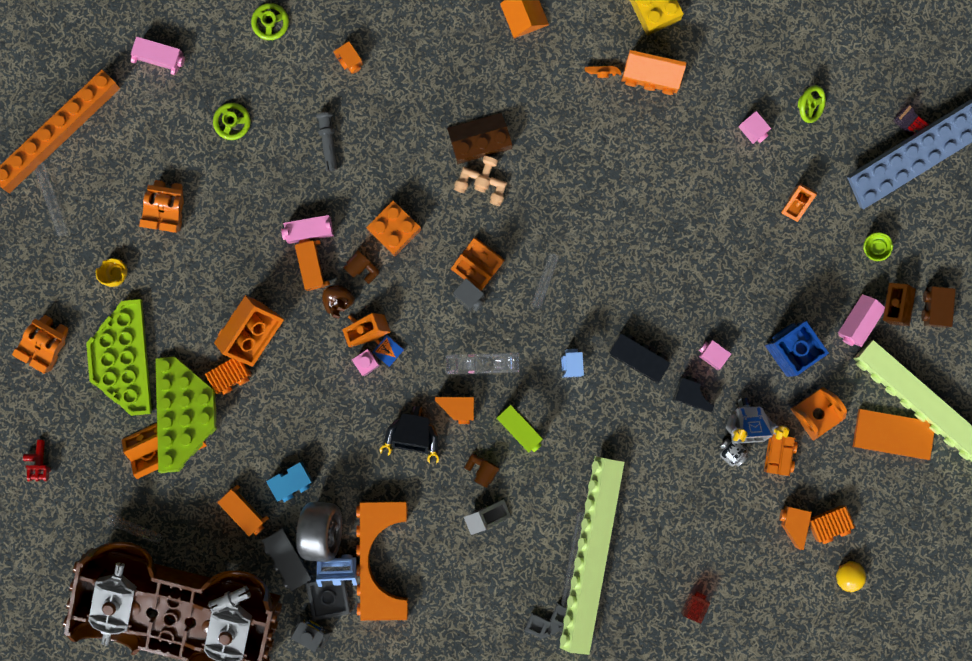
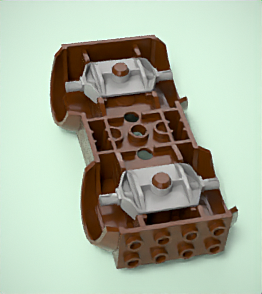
[63,542,282,661]

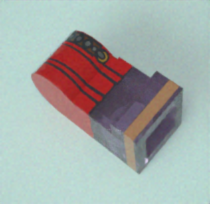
[893,105,929,136]

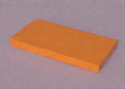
[852,409,934,460]

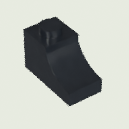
[673,376,714,412]

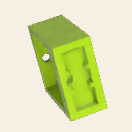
[496,405,543,453]

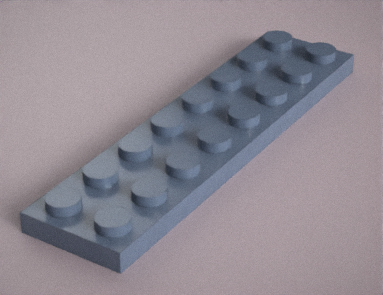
[847,99,972,209]

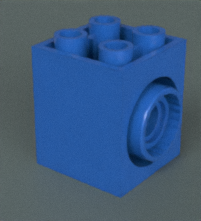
[765,321,829,377]

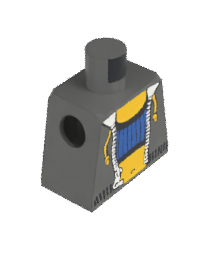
[291,614,332,652]

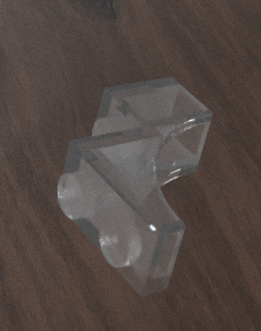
[446,353,519,374]

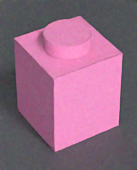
[739,111,771,144]
[699,340,731,370]
[352,349,380,376]

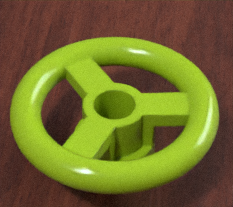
[251,3,289,40]
[798,85,826,123]
[213,103,251,140]

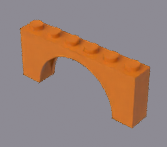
[356,501,408,621]

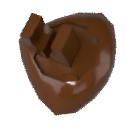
[322,285,355,319]

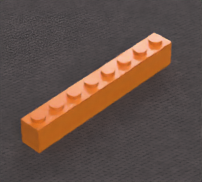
[0,70,120,194]

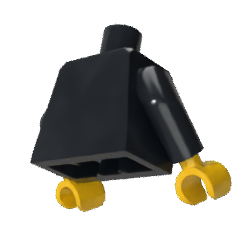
[380,406,439,463]

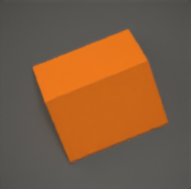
[500,0,549,38]

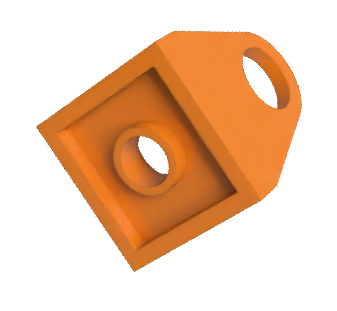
[791,387,847,441]

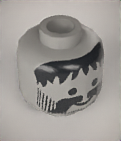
[719,438,748,467]

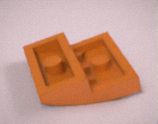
[451,237,505,291]

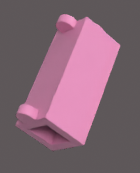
[131,37,185,75]
[281,215,334,244]
[838,294,885,347]

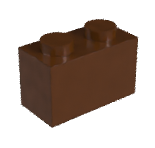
[883,283,916,327]
[921,286,956,328]

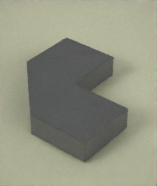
[524,602,567,639]

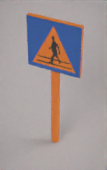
[348,315,404,367]

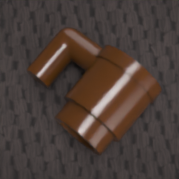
[343,250,379,284]
[464,454,500,488]

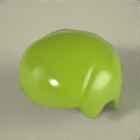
[863,232,893,262]

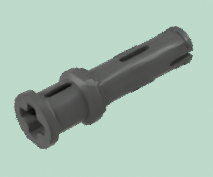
[316,112,338,172]

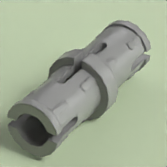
[208,586,251,613]

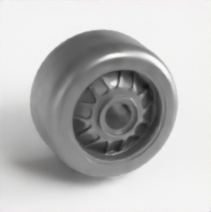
[296,502,342,562]

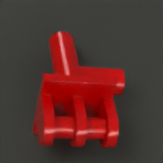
[23,440,51,481]

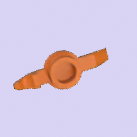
[584,66,622,78]

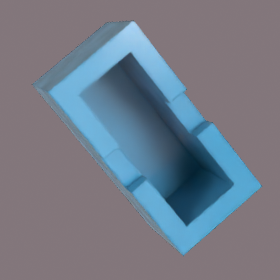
[266,462,314,502]

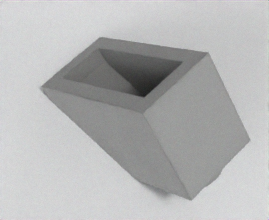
[464,499,511,535]

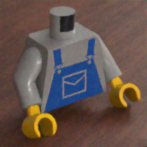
[726,398,789,444]

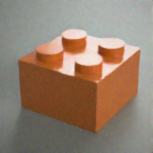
[366,201,421,256]

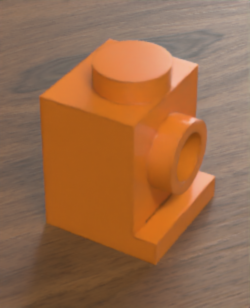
[333,42,363,74]

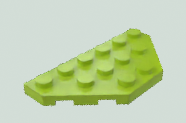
[86,299,152,416]
[156,357,217,473]

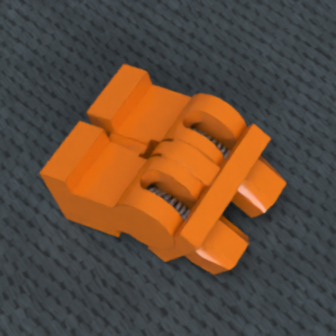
[139,180,184,233]
[12,315,68,374]

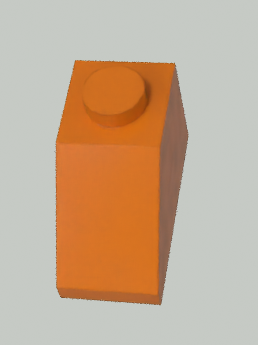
[342,313,391,347]
[435,397,474,424]
[779,506,812,550]

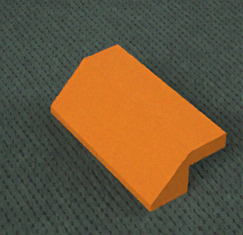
[121,423,207,479]

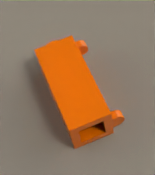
[295,239,330,291]
[217,485,269,536]

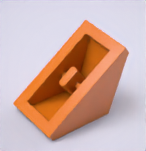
[781,183,817,222]

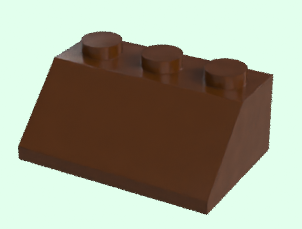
[447,113,512,165]

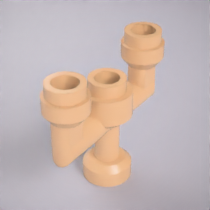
[454,156,507,206]

